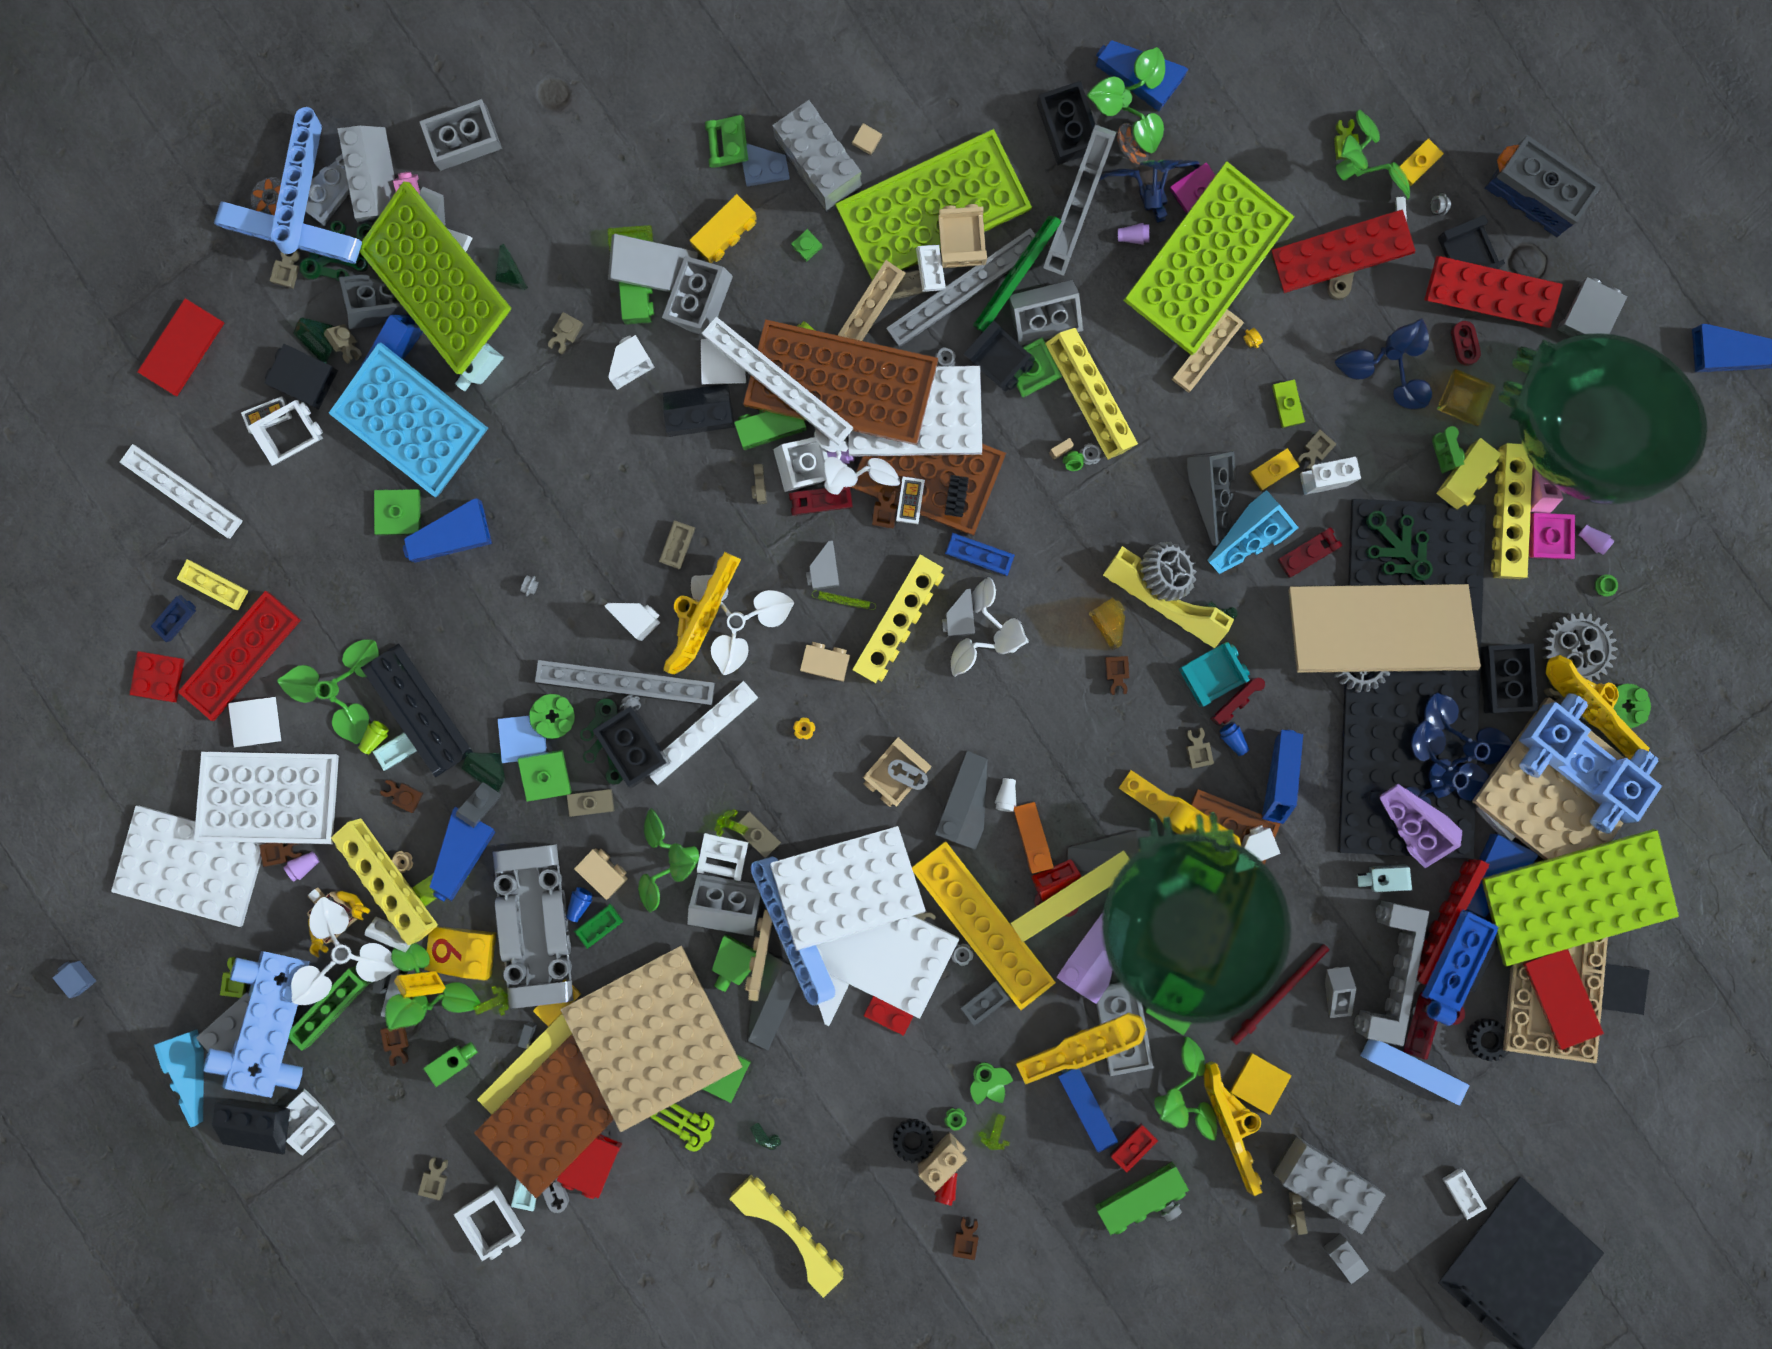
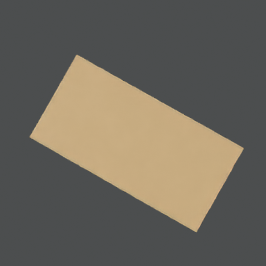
[1288,584,1480,672]
[1503,937,1608,1063]

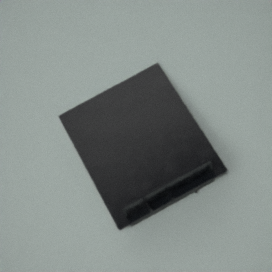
[1438,1177,1604,1349]

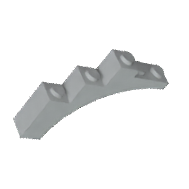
[1043,125,1116,276]

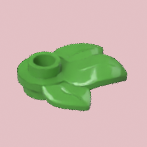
[970,1062,1013,1104]

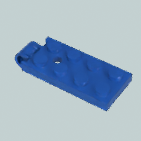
[1422,909,1499,1026]

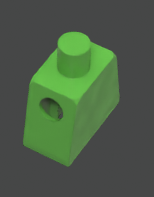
[712,934,757,992]
[424,1042,478,1087]

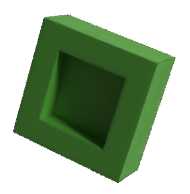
[791,229,822,262]

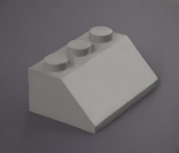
[662,256,733,335]
[1009,280,1083,346]
[687,874,761,936]

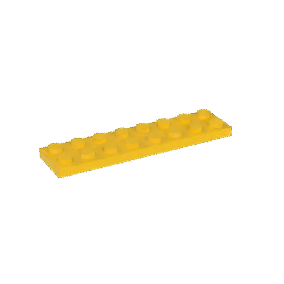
[912,841,1056,1010]

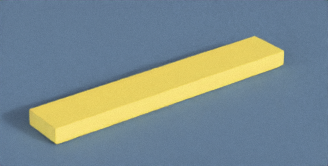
[1011,850,1136,942]
[477,1014,572,1114]

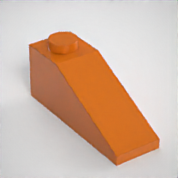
[1014,802,1054,874]

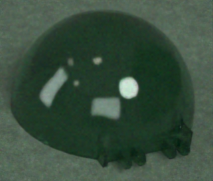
[1498,333,1707,505]
[1102,813,1291,1023]

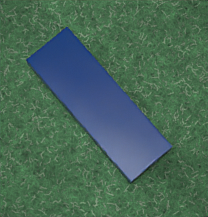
[945,533,1015,576]

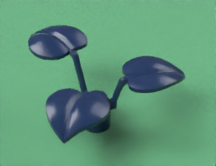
[1099,159,1200,208]
[1335,319,1432,409]
[1424,693,1513,798]
[1405,720,1490,805]

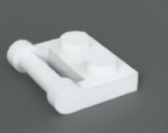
[697,833,749,881]

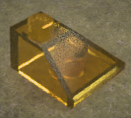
[1437,369,1495,426]
[1088,598,1125,650]

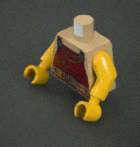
[307,888,370,958]

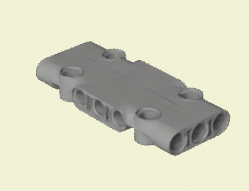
[493,844,574,1008]

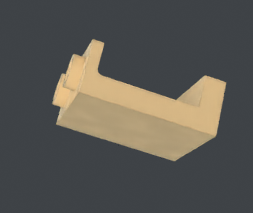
[938,204,987,268]
[863,737,932,807]
[918,1132,967,1192]

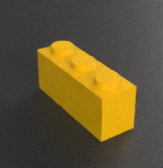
[690,194,757,263]

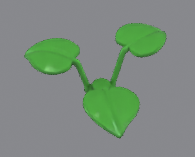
[1087,47,1165,153]
[1336,109,1410,200]
[277,639,379,744]
[638,808,699,913]
[385,943,480,1030]
[1154,1037,1217,1141]

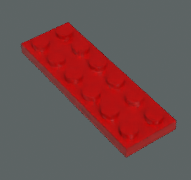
[1271,209,1415,293]
[1424,256,1563,328]
[178,591,301,721]
[1416,859,1490,985]

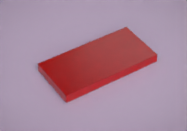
[138,298,224,396]
[1523,949,1604,1050]

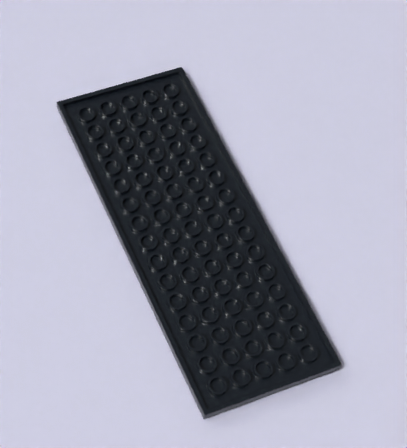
[1338,499,1486,859]

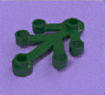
[300,220,372,283]
[1366,511,1433,581]
[580,699,623,785]

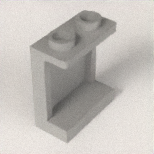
[1557,277,1627,348]

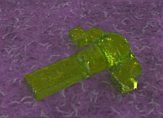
[715,809,748,837]
[474,986,508,1016]
[979,1114,1010,1150]

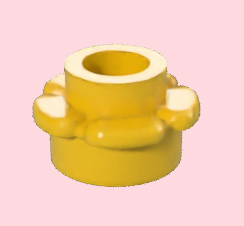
[1243,328,1263,348]
[793,718,815,739]

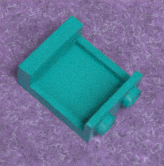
[1178,642,1250,707]

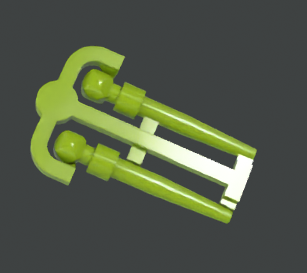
[650,1104,715,1151]

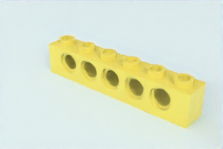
[1045,328,1138,459]
[1491,443,1534,580]
[853,555,944,684]
[331,818,438,945]

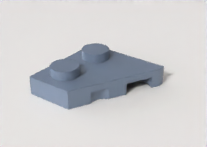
[742,144,790,186]

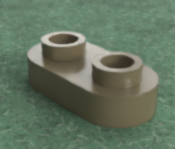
[1327,272,1354,300]

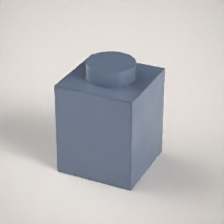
[53,961,96,999]

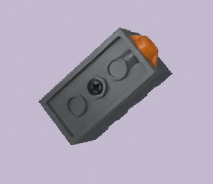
[1485,135,1602,238]

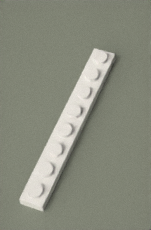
[702,317,853,446]

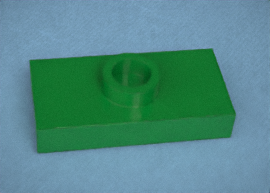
[574,904,624,949]

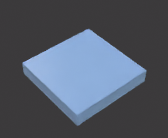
[498,716,547,763]

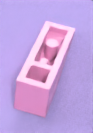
[1529,442,1563,513]

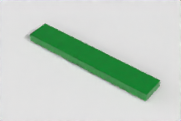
[973,216,1062,332]

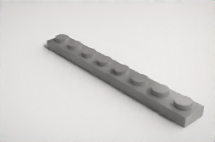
[886,228,1035,348]
[535,660,715,705]

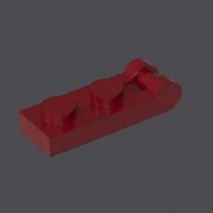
[789,487,853,516]
[1277,527,1343,578]
[1210,678,1265,725]
[1403,992,1438,1060]

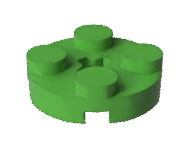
[1613,684,1651,728]
[529,694,575,739]

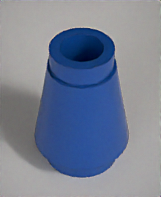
[1219,722,1249,756]
[566,887,593,922]

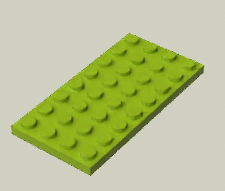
[835,129,1032,281]
[1123,161,1294,355]
[359,181,512,374]
[1482,829,1679,966]

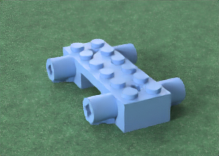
[1519,693,1662,834]
[203,951,310,1097]

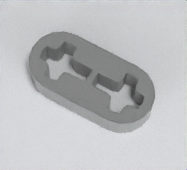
[888,759,928,790]
[543,1178,569,1213]

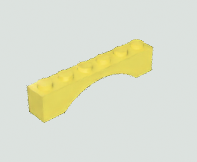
[1103,546,1234,648]
[730,1175,843,1298]

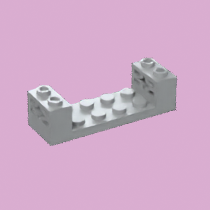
[1354,900,1429,1046]

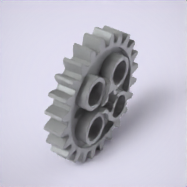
[1542,613,1618,682]

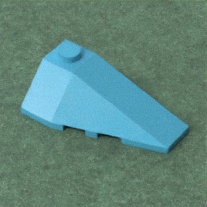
[1208,490,1299,574]
[154,1029,204,1128]

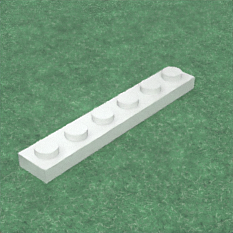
[120,444,243,539]
[650,681,758,785]

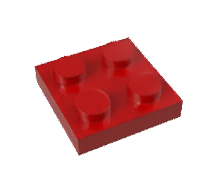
[129,651,185,702]

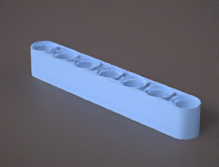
[271,107,322,254]
[214,202,362,264]
[751,856,835,1005]

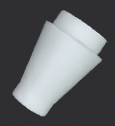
[995,778,1016,812]

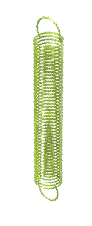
[812,591,876,610]

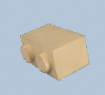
[800,642,850,682]
[574,848,628,900]

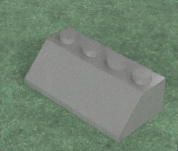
[337,126,396,223]

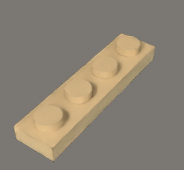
[838,260,906,341]
[1172,309,1244,393]
[745,910,773,1001]

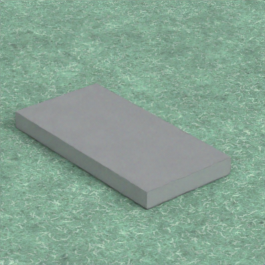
[608,234,698,292]
[1096,979,1154,1076]

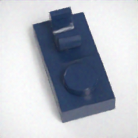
[151,595,196,642]

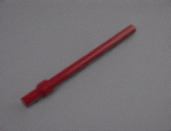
[1230,944,1330,1045]

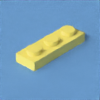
[177,559,248,610]

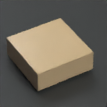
[852,124,882,155]
[1049,438,1074,460]

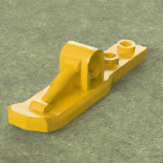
[664,552,741,675]
[1546,655,1650,760]
[1119,770,1242,863]
[1016,1012,1147,1085]
[1204,1061,1262,1196]

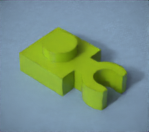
[1334,119,1359,160]
[220,957,247,998]

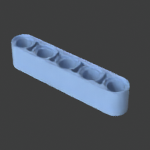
[1360,1039,1470,1106]

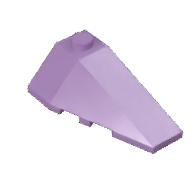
[1380,784,1462,868]
[1056,904,1127,1004]

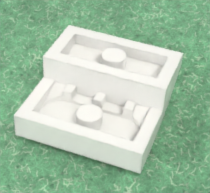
[701,338,746,384]
[228,697,281,748]
[285,1089,335,1156]

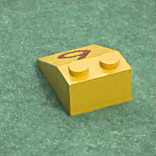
[424,926,497,980]

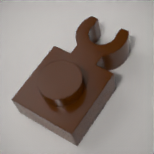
[872,488,898,529]
[1105,656,1129,695]
[380,780,423,813]
[259,843,303,867]
[380,1027,409,1066]
[952,1217,979,1260]

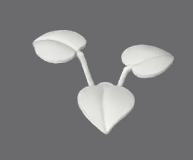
[814,427,901,495]
[691,575,794,675]
[951,577,1029,677]
[291,897,398,1005]

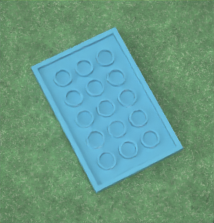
[329,343,488,498]

